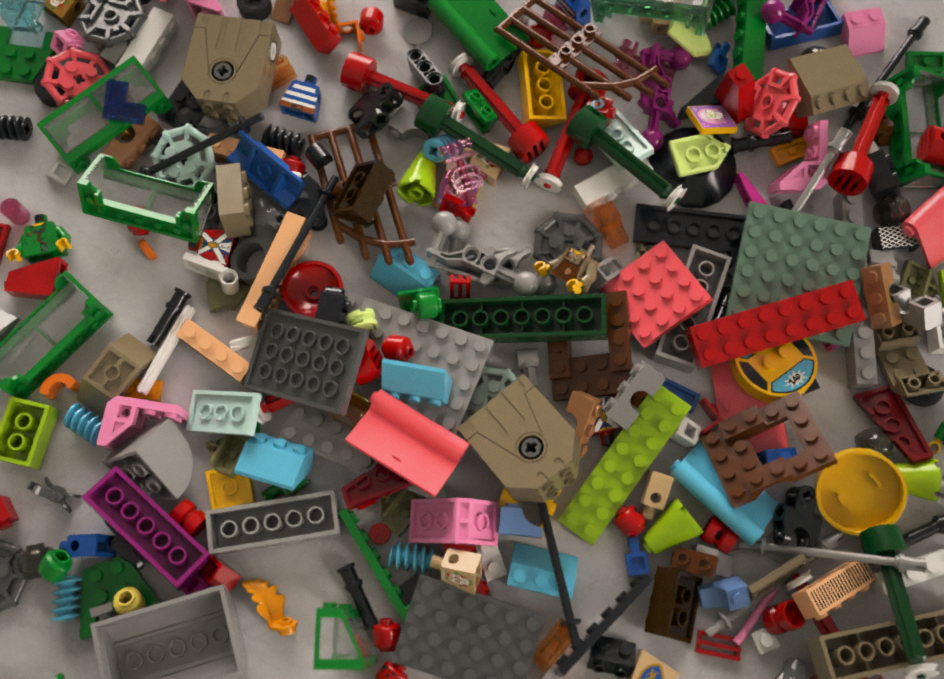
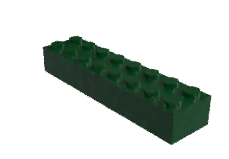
[440,293,608,343]

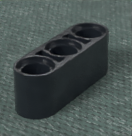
[407,48,446,97]

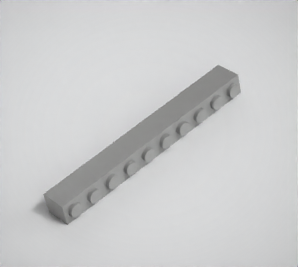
[833,193,878,389]

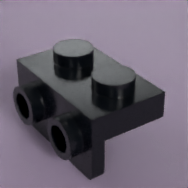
[587,636,636,678]

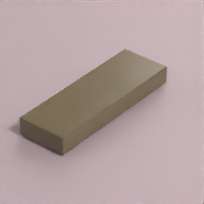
[748,553,807,600]

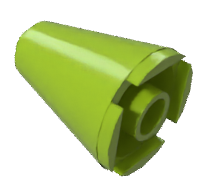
[397,151,436,206]
[895,458,941,502]
[642,497,704,554]

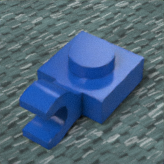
[707,41,730,76]
[624,537,650,576]

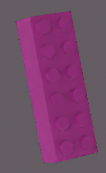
[82,466,211,591]

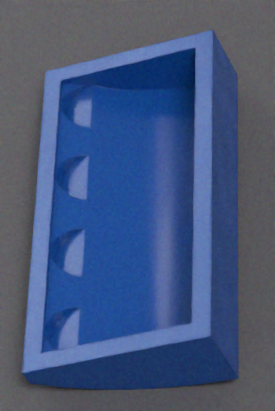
[765,0,844,51]

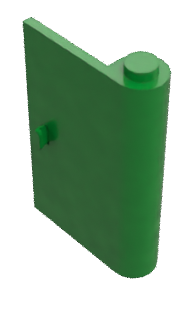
[427,0,529,71]

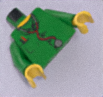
[6,214,72,264]

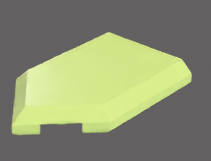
[667,7,712,58]
[668,134,731,178]

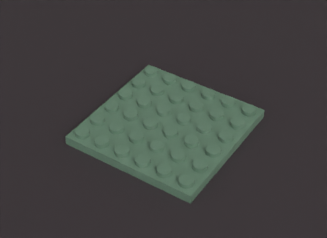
[725,201,872,348]

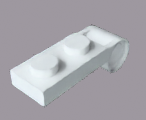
[182,252,240,295]
[475,545,508,582]

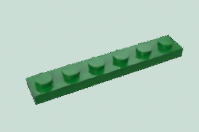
[338,508,410,622]

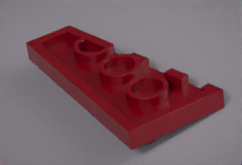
[853,385,934,465]
[341,463,413,511]

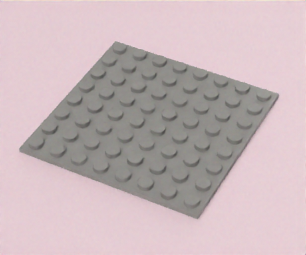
[278,290,494,499]

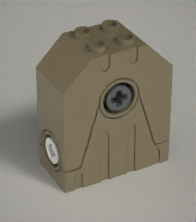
[181,13,282,123]
[457,374,581,503]

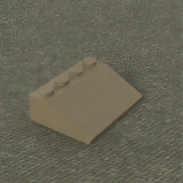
[787,44,870,118]

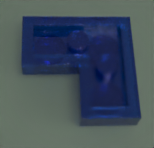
[102,79,147,126]

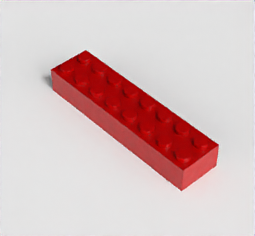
[685,280,866,370]

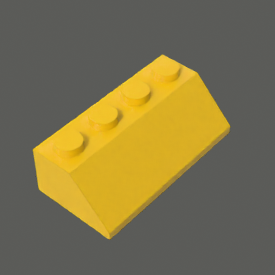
[517,49,567,130]

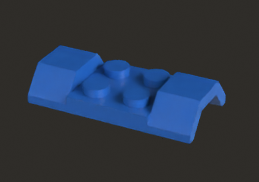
[227,130,306,210]

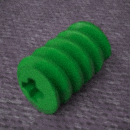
[693,0,736,30]

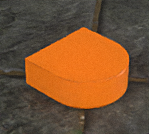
[138,238,158,261]

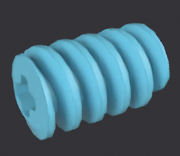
[423,134,463,163]
[63,403,102,446]
[388,541,435,575]
[51,575,82,621]

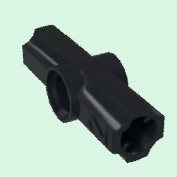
[481,49,521,90]

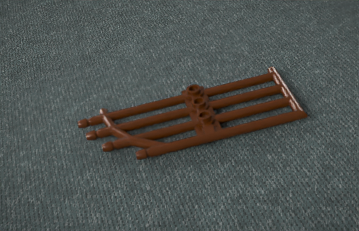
[493,0,670,102]
[307,123,416,265]

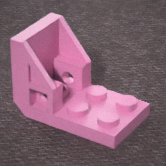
[768,120,828,194]
[96,396,189,451]
[409,498,499,546]

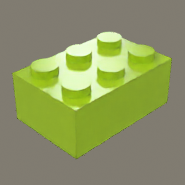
[0,396,60,470]

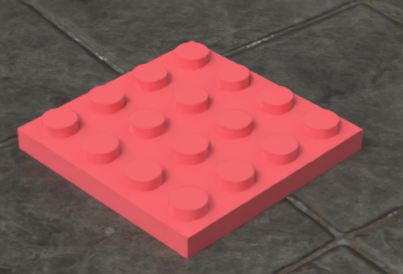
[600,240,713,349]

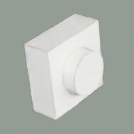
[749,627,780,655]

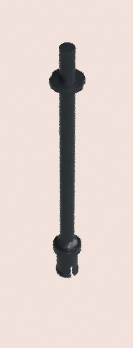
[843,16,930,130]
[129,112,265,187]
[253,175,339,314]
[537,502,581,648]

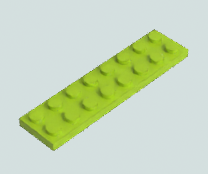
[558,385,692,546]

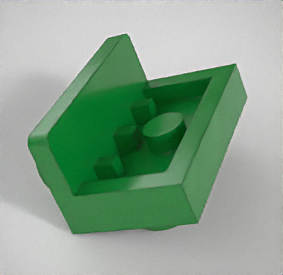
[905,51,944,79]
[462,89,498,134]

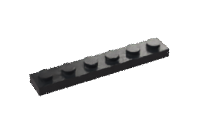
[553,574,653,677]

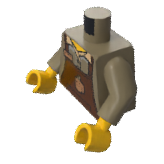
[534,241,599,294]

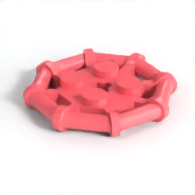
[41,47,111,109]
[743,67,801,139]

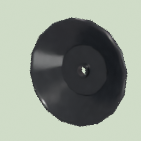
[649,128,737,208]

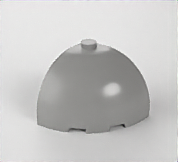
[102,417,193,500]

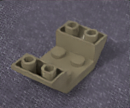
[873,322,944,398]
[77,333,157,418]

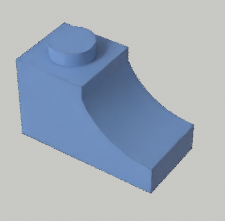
[498,503,544,538]
[696,575,751,612]

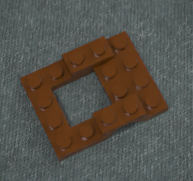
[547,290,636,402]
[700,391,838,509]

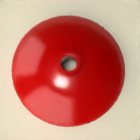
[282,261,344,318]

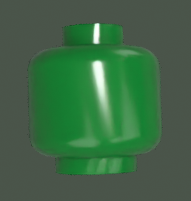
[410,292,442,319]
[38,549,73,583]

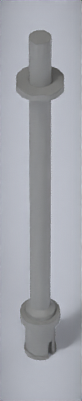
[792,127,852,212]
[704,530,846,638]
[739,536,926,573]

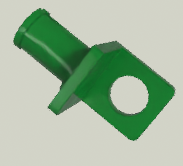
[261,479,311,501]

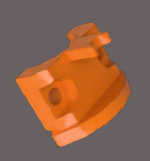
[39,373,80,400]

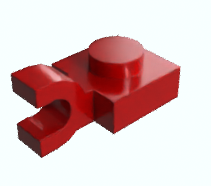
[438,192,477,223]

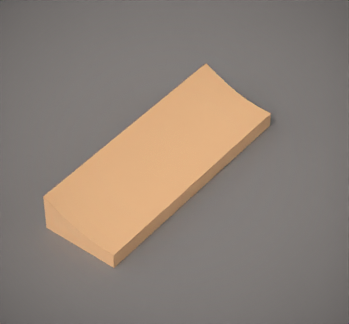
[236,211,313,334]

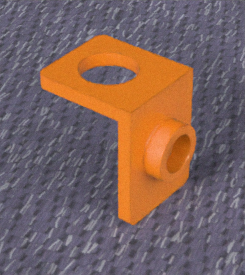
[337,20,365,52]

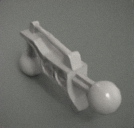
[426,211,539,296]
[447,218,557,296]

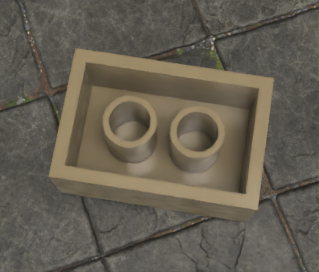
[216,163,254,238]

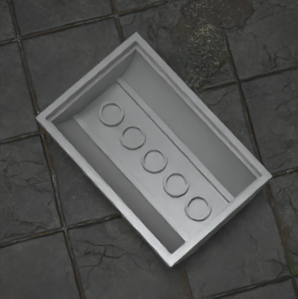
[90,584,247,679]

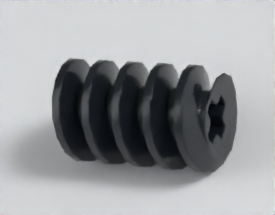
[0,115,33,141]
[261,123,305,157]

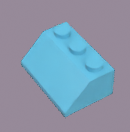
[369,239,441,297]
[381,358,453,407]
[234,432,313,491]
[506,542,578,600]

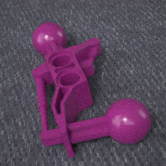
[760,0,827,38]
[637,42,692,152]

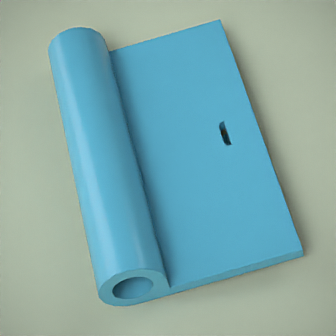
[669,440,778,546]

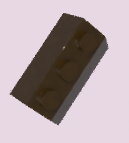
[330,159,395,225]
[644,566,703,644]

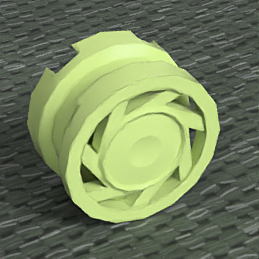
[346,308,379,334]

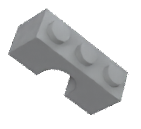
[889,284,943,331]
[604,360,666,430]

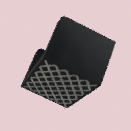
[870,225,920,252]

